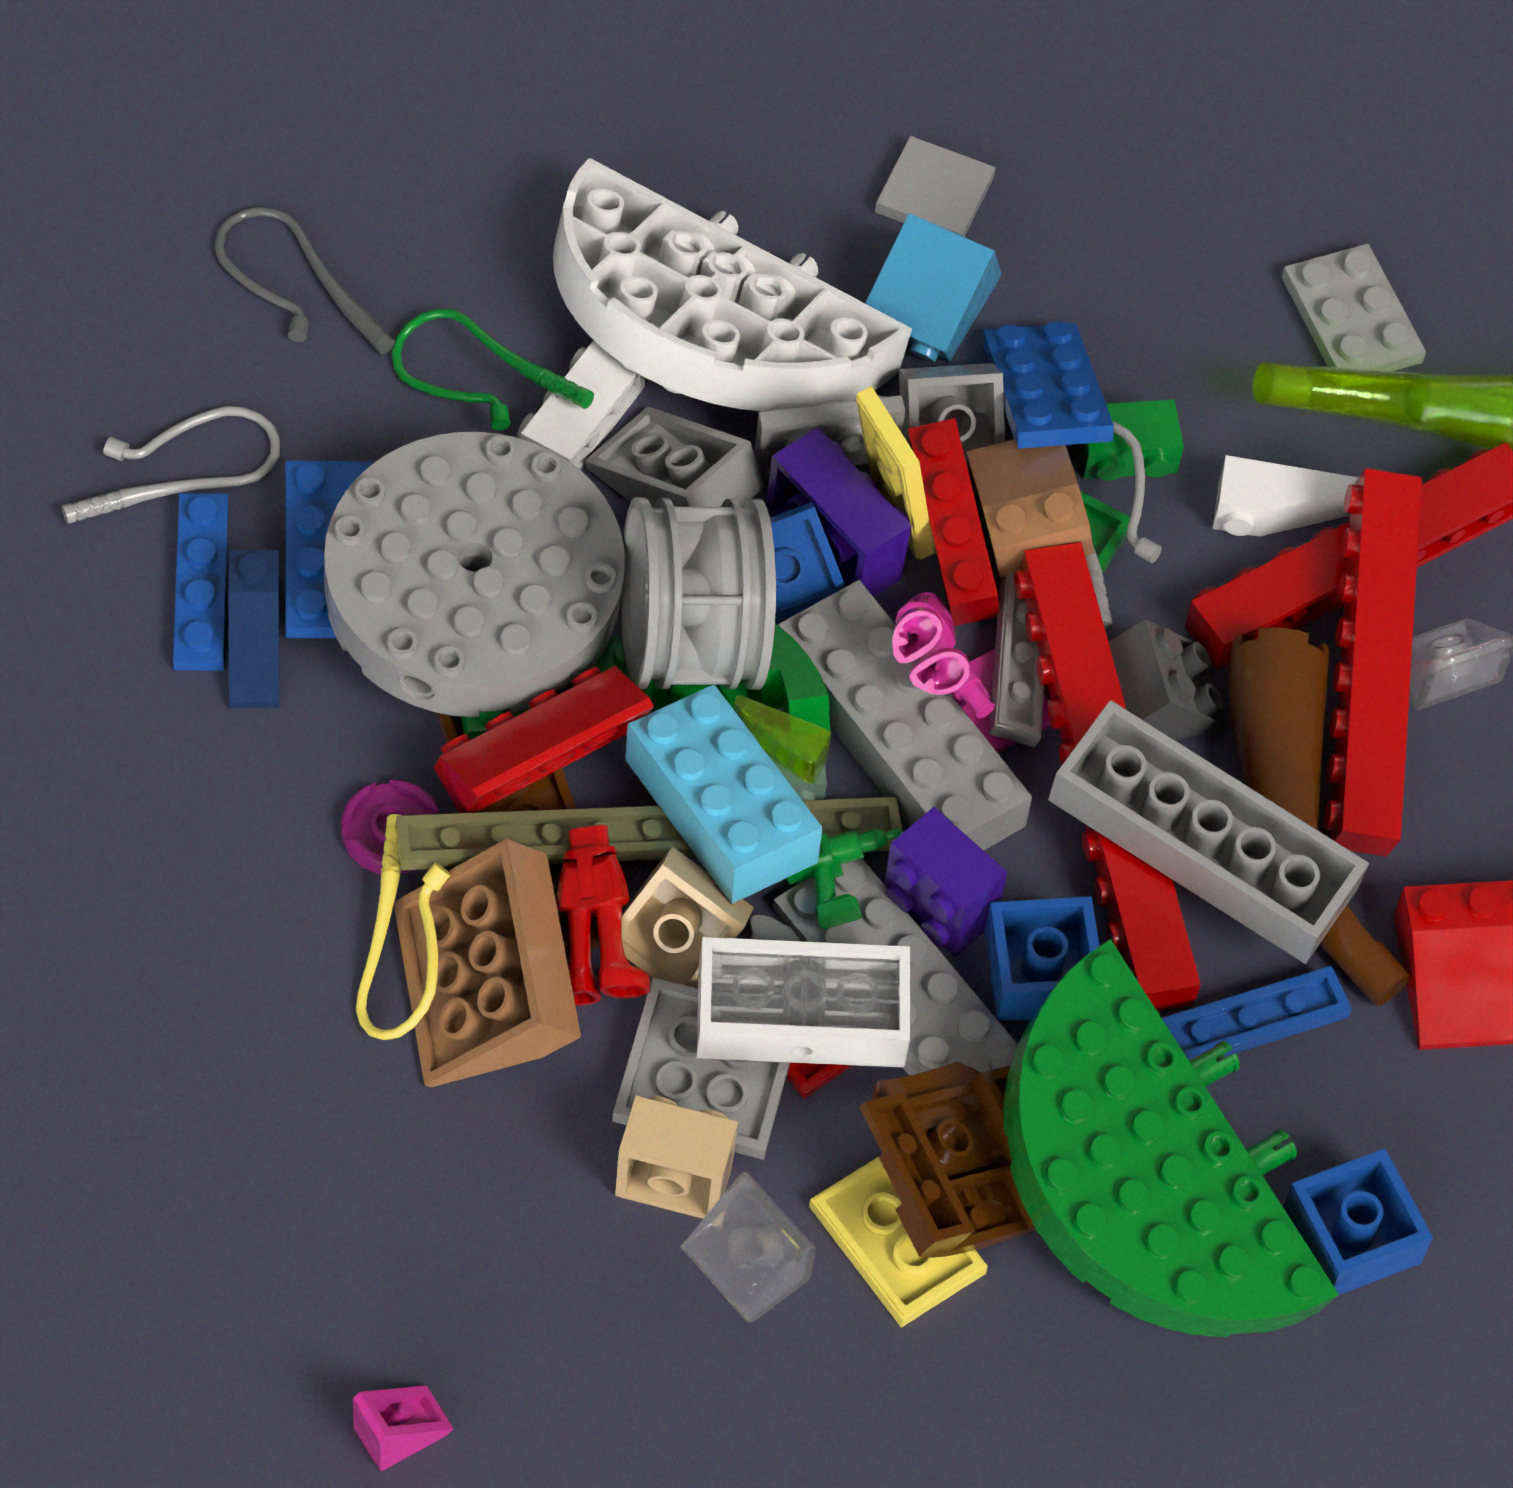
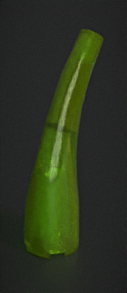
[1253,362,1513,450]

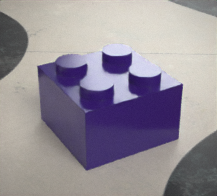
[884,807,1007,957]

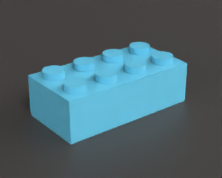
[626,685,822,904]

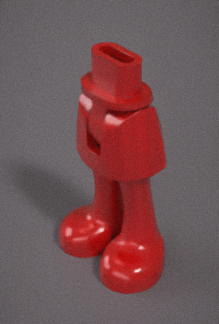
[556,825,651,1006]

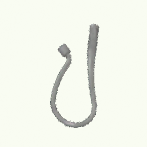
[62,406,280,524]
[1085,421,1162,630]

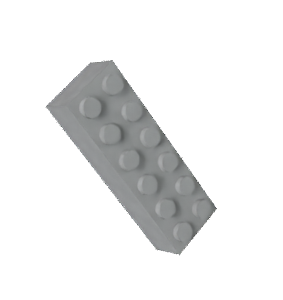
[778,580,1032,851]
[1048,700,1369,964]

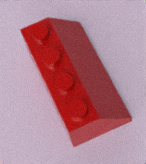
[433,666,654,813]

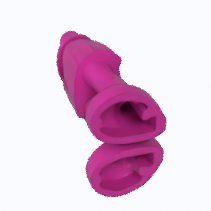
[892,592,970,695]

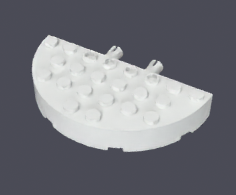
[553,158,912,412]

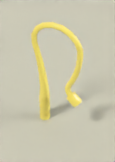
[356,814,451,1040]

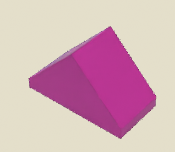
[353,1385,454,1472]

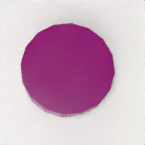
[342,780,439,875]

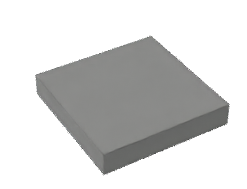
[875,136,996,237]

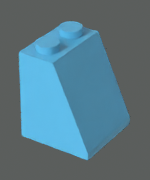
[865,213,1002,363]

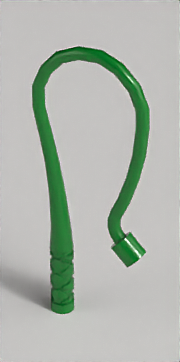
[392,309,594,430]

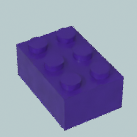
[765,427,911,598]

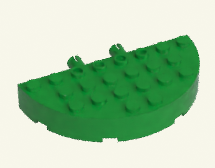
[1004,939,1339,1337]

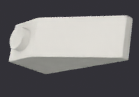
[1212,455,1358,537]

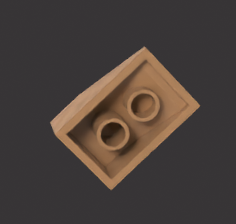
[966,439,1094,577]

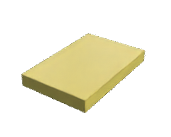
[809,1157,988,1328]

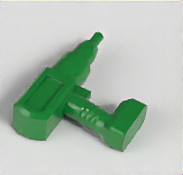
[785,828,902,929]

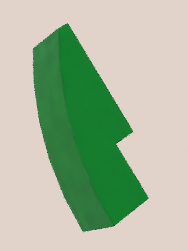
[758,623,830,739]

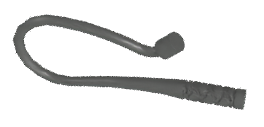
[214,206,395,354]

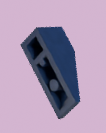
[228,550,280,708]

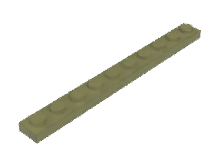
[395,797,903,870]

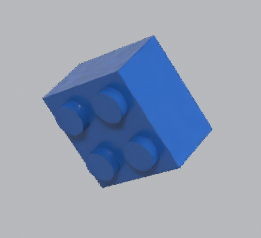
[984,896,1099,1022]
[1283,1148,1433,1295]

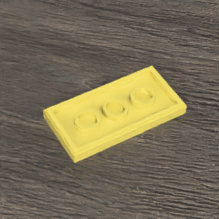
[856,386,935,561]

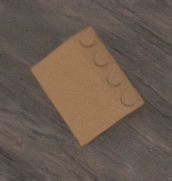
[394,838,581,1087]

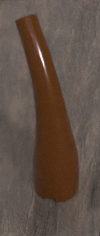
[1228,627,1410,1007]

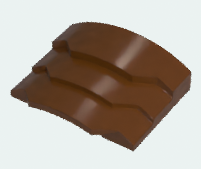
[859,1062,1036,1258]

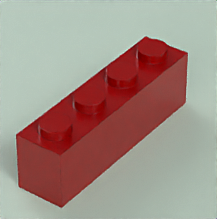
[908,418,1000,626]

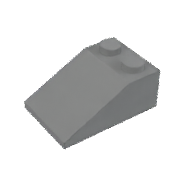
[584,406,765,508]

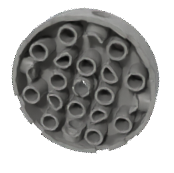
[324,432,625,717]

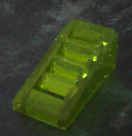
[733,696,831,785]

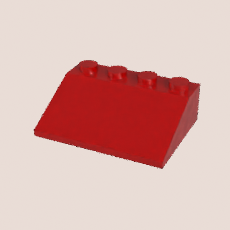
[1393,880,1513,1050]

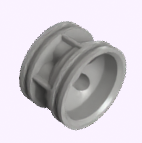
[620,497,776,690]

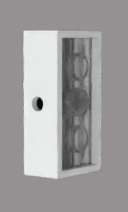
[696,937,910,1067]

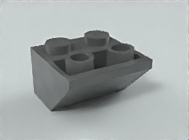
[1108,619,1227,740]

